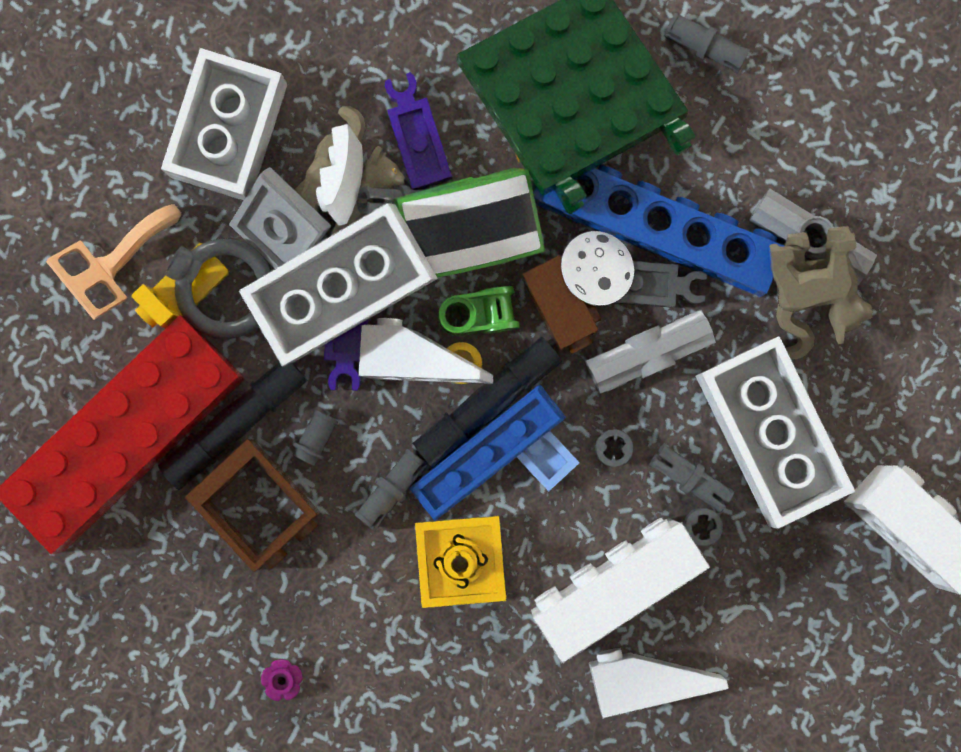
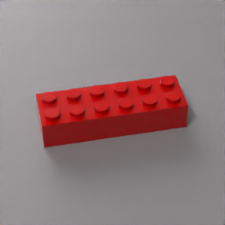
[0,315,245,555]

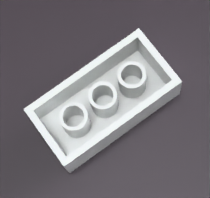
[239,203,438,366]
[696,336,855,529]
[531,518,710,663]

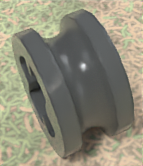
[594,429,633,467]
[683,508,723,546]

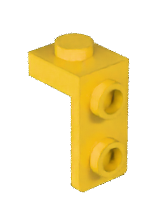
[131,243,229,328]

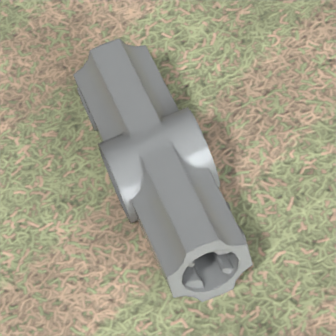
[749,189,877,285]
[585,310,716,394]

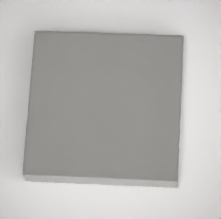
[229,167,331,269]

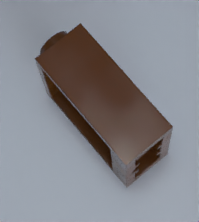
[185,439,321,572]

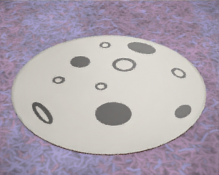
[561,231,634,305]

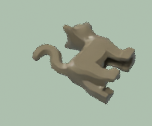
[294,106,405,236]
[770,226,873,359]

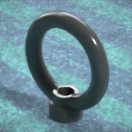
[165,238,272,339]

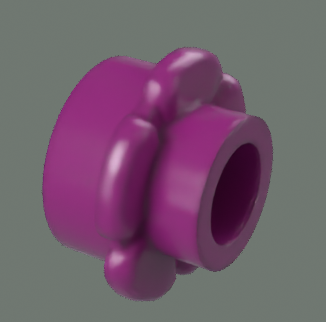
[261,659,303,701]

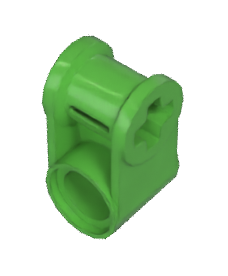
[438,286,520,336]

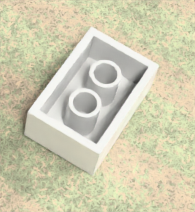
[161,48,287,200]
[844,465,961,595]

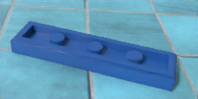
[409,384,566,521]

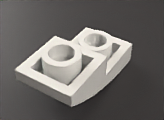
[316,124,363,226]

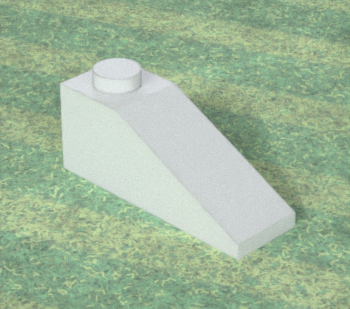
[359,318,493,384]
[589,648,729,718]

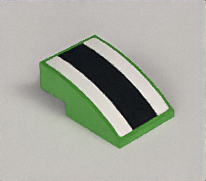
[394,167,545,277]

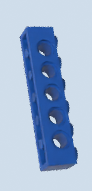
[533,165,784,297]

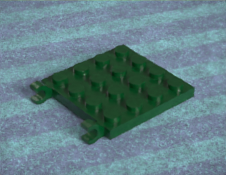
[456,0,695,215]

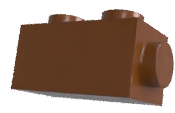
[521,255,601,354]

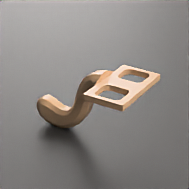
[46,204,182,320]

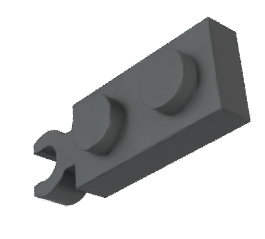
[614,261,707,308]

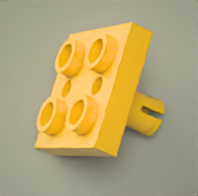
[415,516,506,608]

